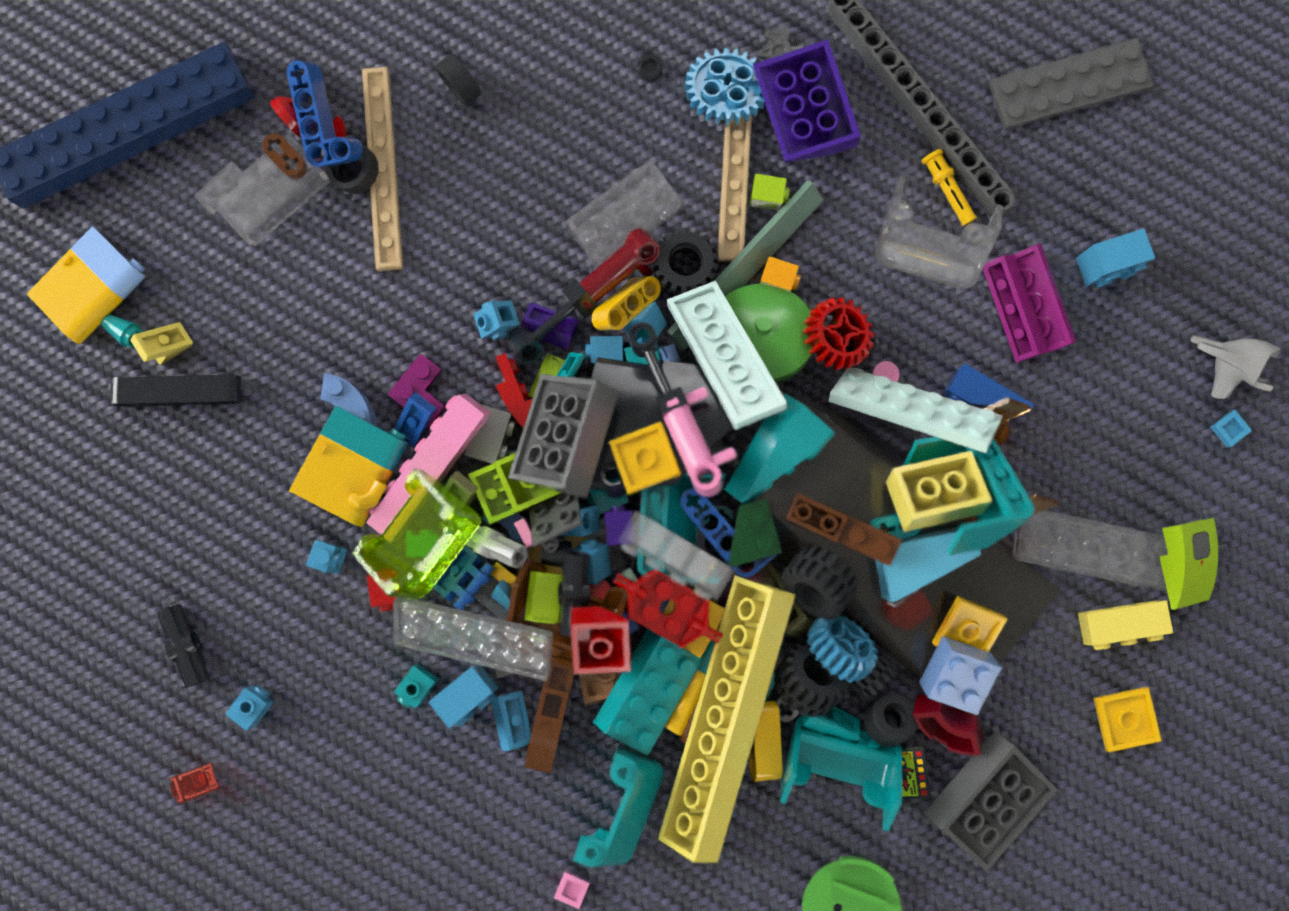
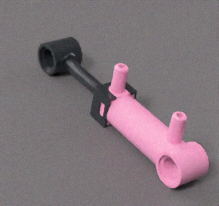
[628,322,737,497]

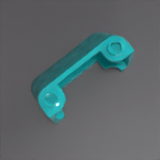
[573,745,664,867]

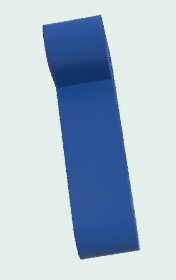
[287,60,363,167]
[680,488,780,577]

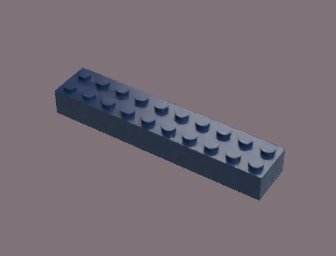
[0,41,256,209]

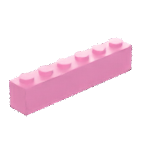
[366,394,491,542]

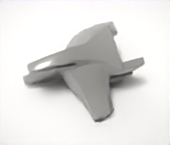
[1190,335,1281,399]

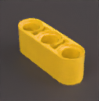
[592,276,661,331]
[749,701,783,782]

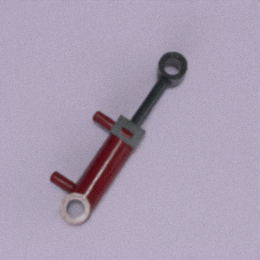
[508,228,660,364]

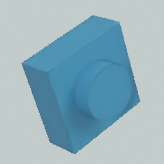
[1210,410,1252,448]

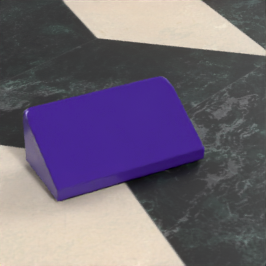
[521,302,579,350]

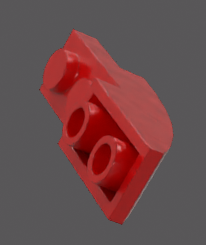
[496,353,533,429]

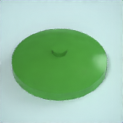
[725,284,812,383]

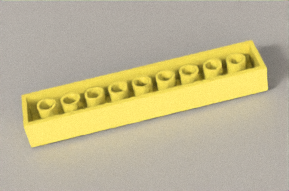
[658,576,795,863]

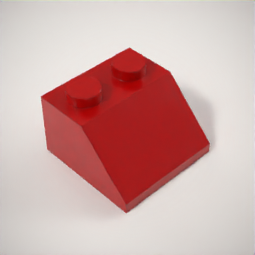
[571,607,630,674]

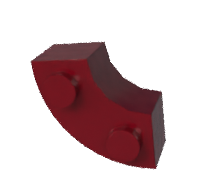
[913,694,983,756]

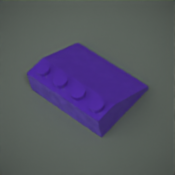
[753,39,861,163]

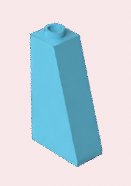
[875,526,981,602]

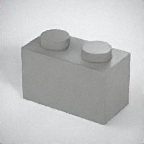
[465,405,517,464]

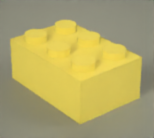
[886,451,992,532]

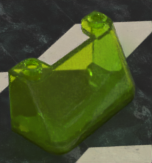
[352,468,481,599]

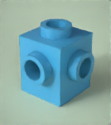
[473,300,520,341]

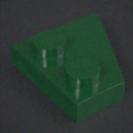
[728,498,782,567]

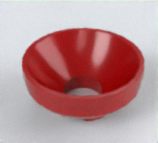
[270,96,301,138]

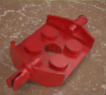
[613,568,723,649]

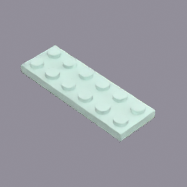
[667,281,787,430]
[829,368,1002,453]

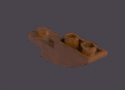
[786,493,903,566]
[524,660,574,773]

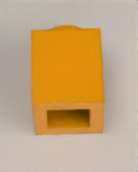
[760,256,801,292]

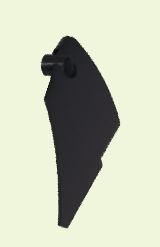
[589,357,734,498]

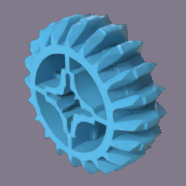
[807,615,879,682]

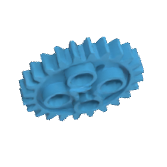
[685,47,764,126]

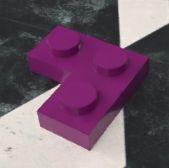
[388,354,446,427]

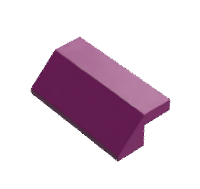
[982,244,1076,363]

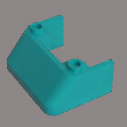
[903,437,1034,556]
[780,716,902,831]

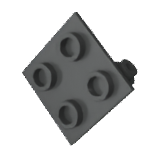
[529,493,582,552]

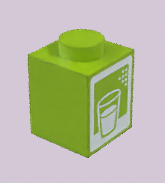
[750,174,790,211]

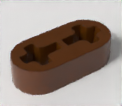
[262,133,307,180]

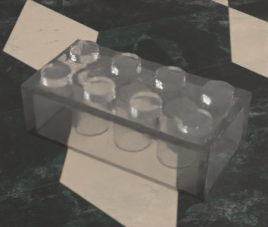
[209,133,330,247]
[566,160,682,268]
[619,511,734,601]

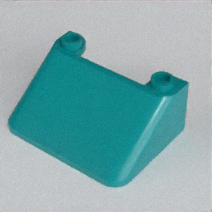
[637,472,725,583]

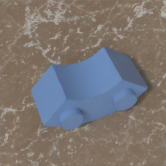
[320,373,377,427]

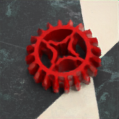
[803,297,875,370]

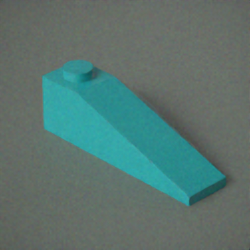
[725,393,835,504]

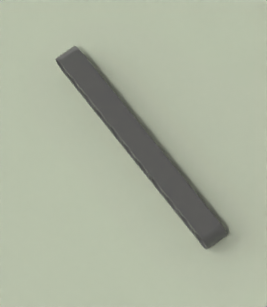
[827,0,1015,218]

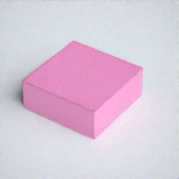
[514,518,532,548]
[554,870,590,909]

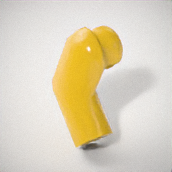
[348,479,387,511]

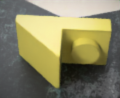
[131,322,193,365]

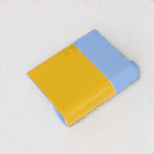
[27,226,146,345]

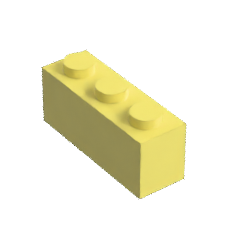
[1078,600,1173,650]

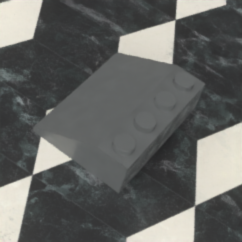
[508,374,619,498]
[923,732,1058,871]

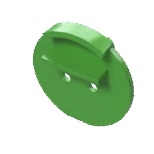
[802,856,901,911]

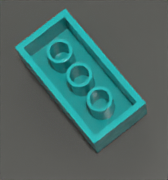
[593,629,703,755]

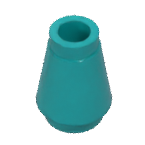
[101,314,143,348]

